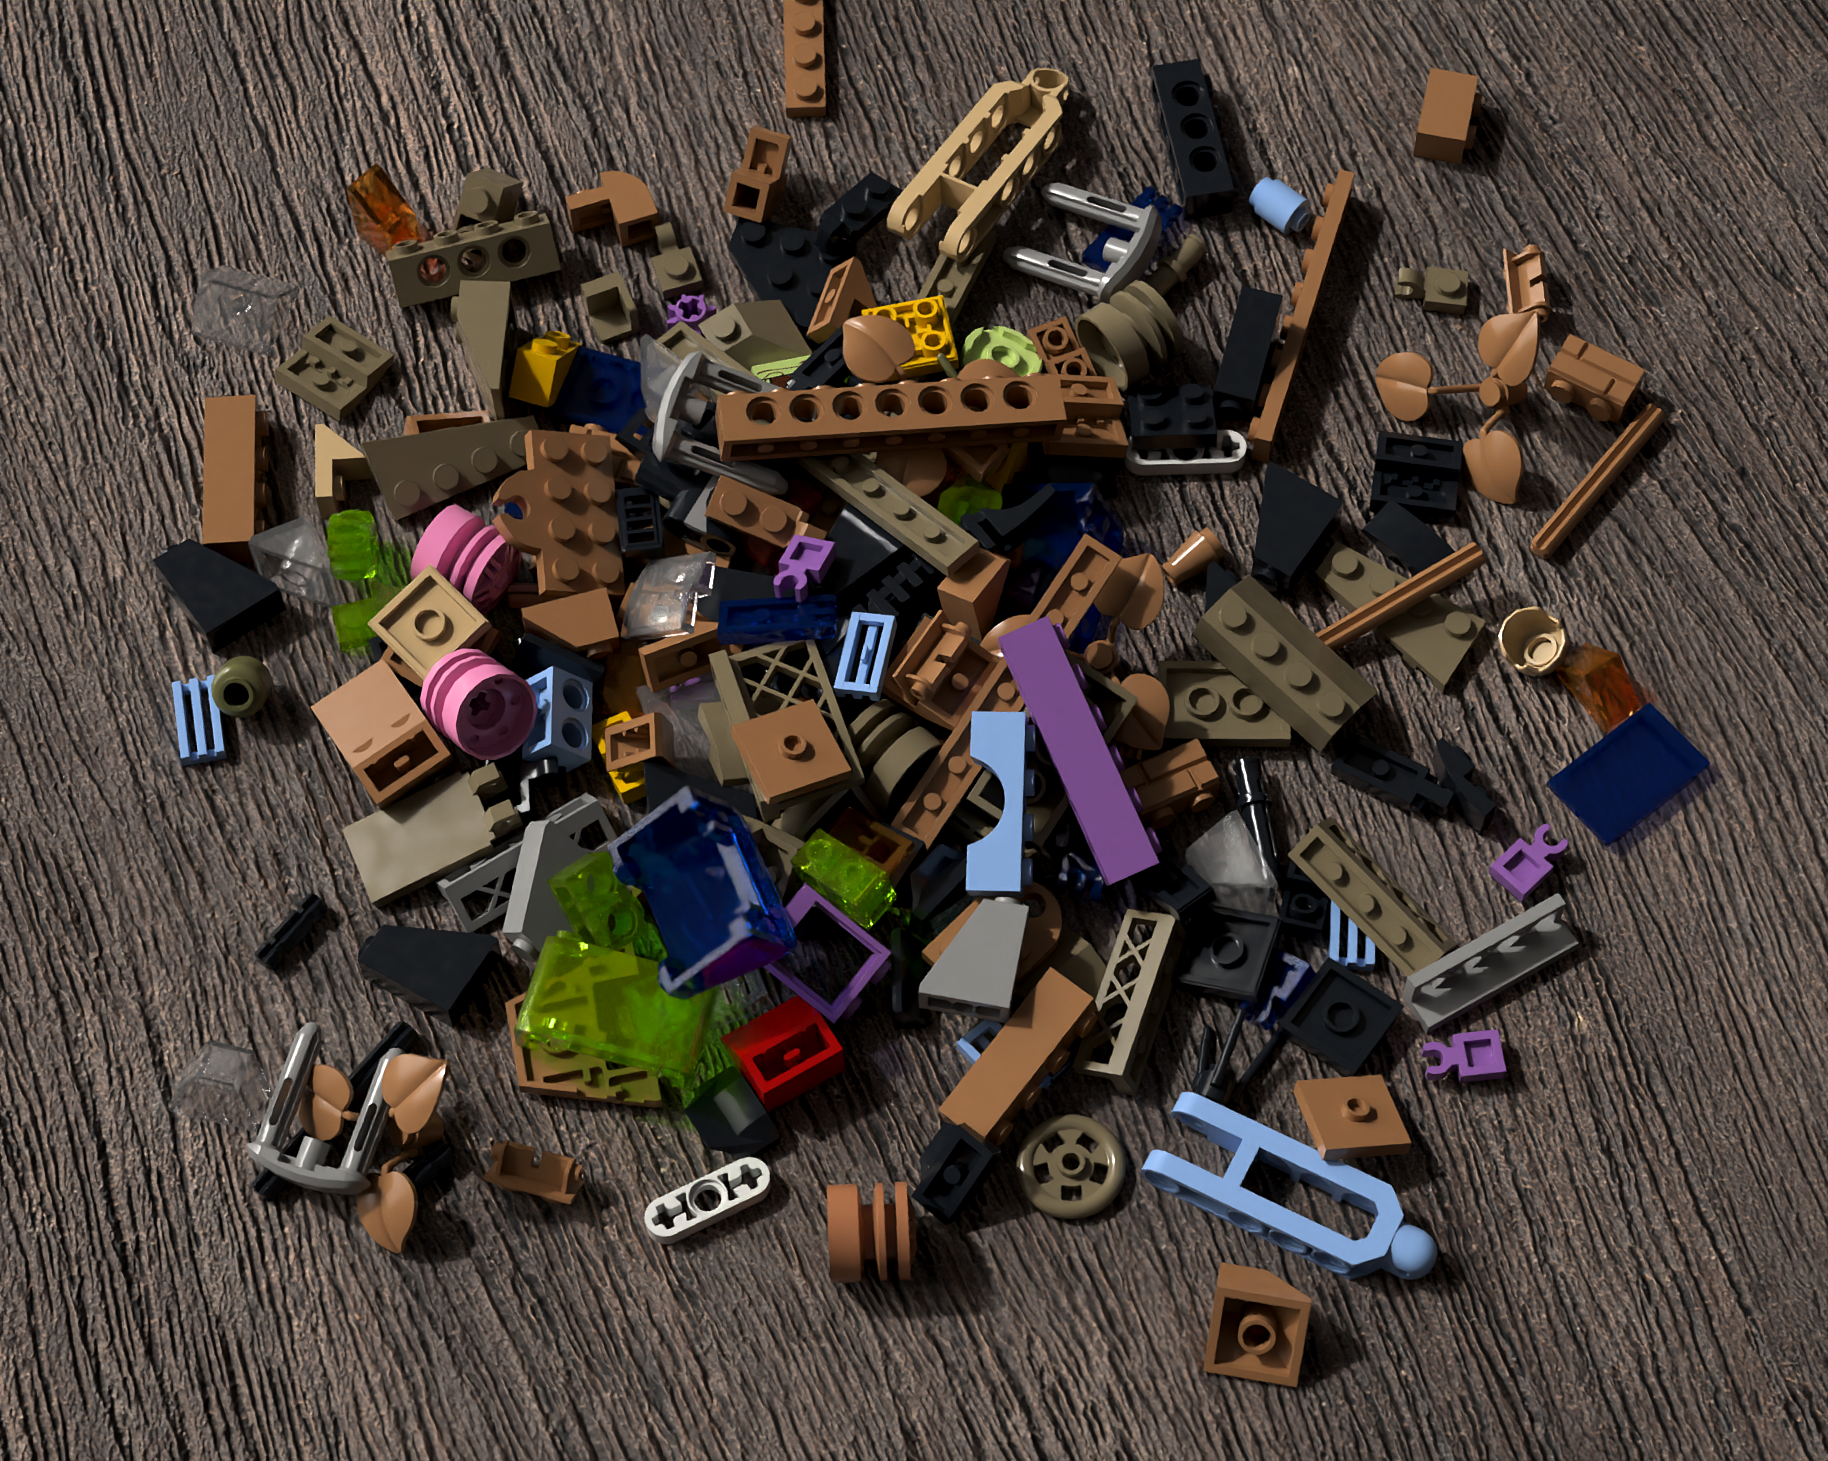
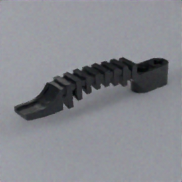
[800,483,1057,716]

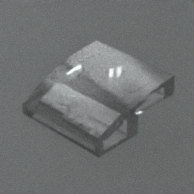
[620,551,716,641]

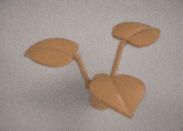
[1376,311,1540,504]
[842,315,1023,498]
[980,553,1170,751]
[297,1054,450,1253]

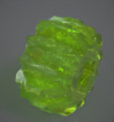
[326,509,380,582]

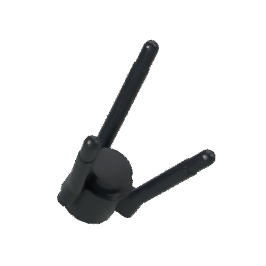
[1191,1008,1283,1108]

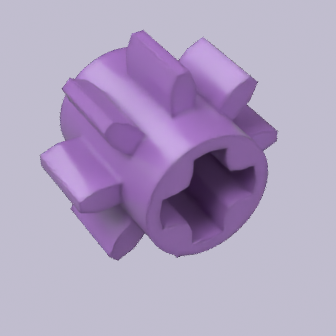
[666,294,716,339]

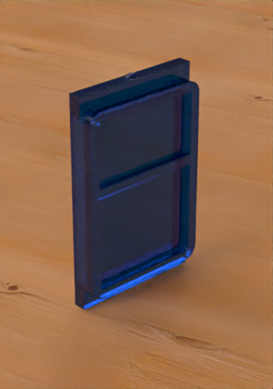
[1546,702,1710,847]

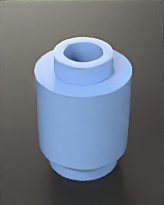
[1249,177,1311,235]

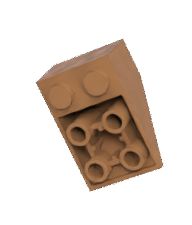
[311,659,457,810]

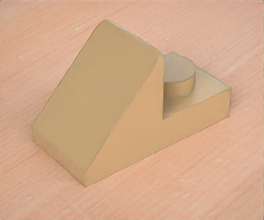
[315,424,371,518]

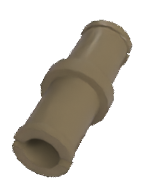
[1144,234,1208,298]

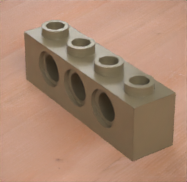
[385,211,561,308]

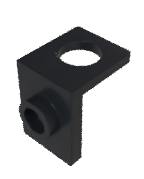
[876,820,928,909]

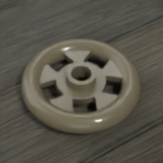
[1016,1114,1126,1219]

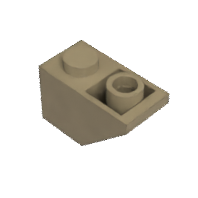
[452,168,523,263]

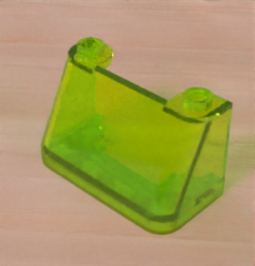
[514,930,722,1092]

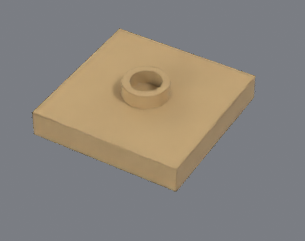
[367,564,492,681]

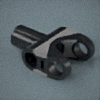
[634,449,742,557]

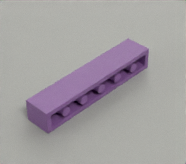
[997,616,1162,886]

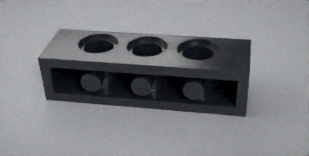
[1150,58,1239,220]

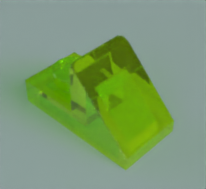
[937,473,1003,525]
[331,582,403,651]

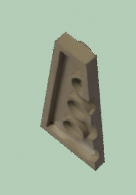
[360,415,539,521]
[1314,541,1486,694]

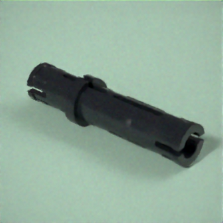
[1233,757,1285,890]

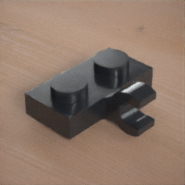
[486,745,567,820]

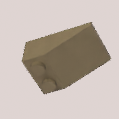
[451,280,519,421]

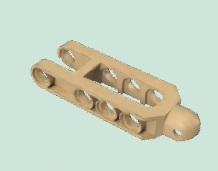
[887,68,1069,262]

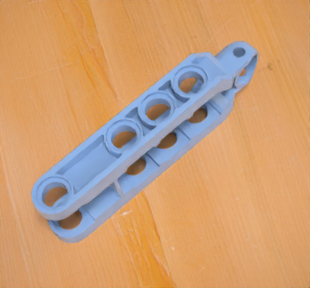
[1140,1092,1438,1280]

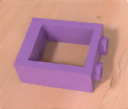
[749,882,892,1023]

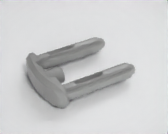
[1003,183,1162,304]
[653,350,810,496]
[246,1022,405,1195]

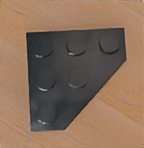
[728,216,857,350]

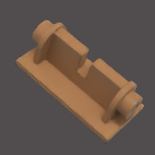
[1503,244,1551,323]
[892,609,973,705]
[483,1139,585,1204]

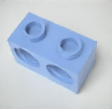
[522,666,593,773]

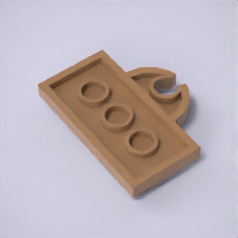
[492,429,626,601]

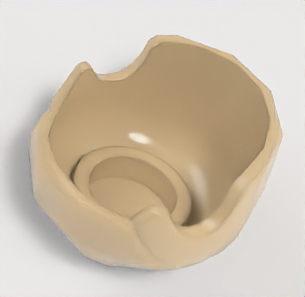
[1498,606,1570,677]

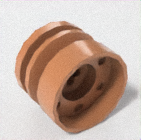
[827,1181,917,1283]

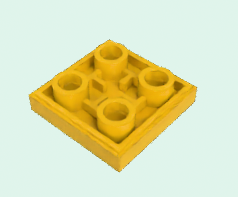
[861,295,959,383]

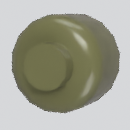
[211,656,272,718]

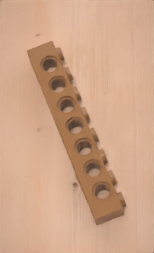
[715,372,1067,462]

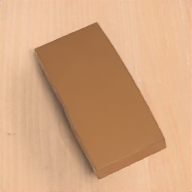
[1026,316,1097,376]

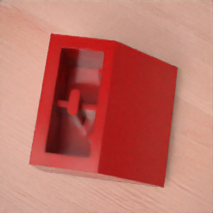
[720,995,845,1113]

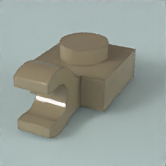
[651,222,703,299]
[1395,266,1468,315]

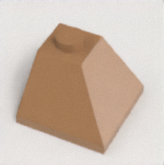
[521,587,620,660]
[1203,1262,1312,1387]

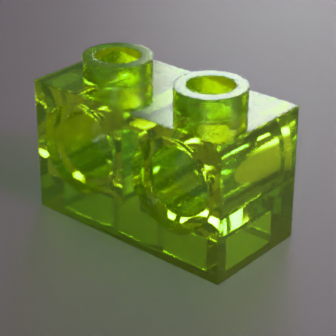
[790,828,897,931]
[546,852,650,958]

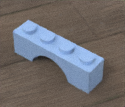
[966,711,1037,897]

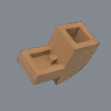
[723,125,793,223]
[565,171,659,247]

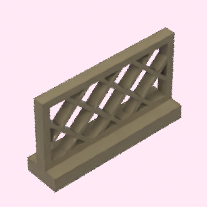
[709,631,865,823]

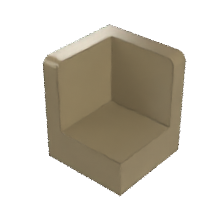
[581,271,640,344]

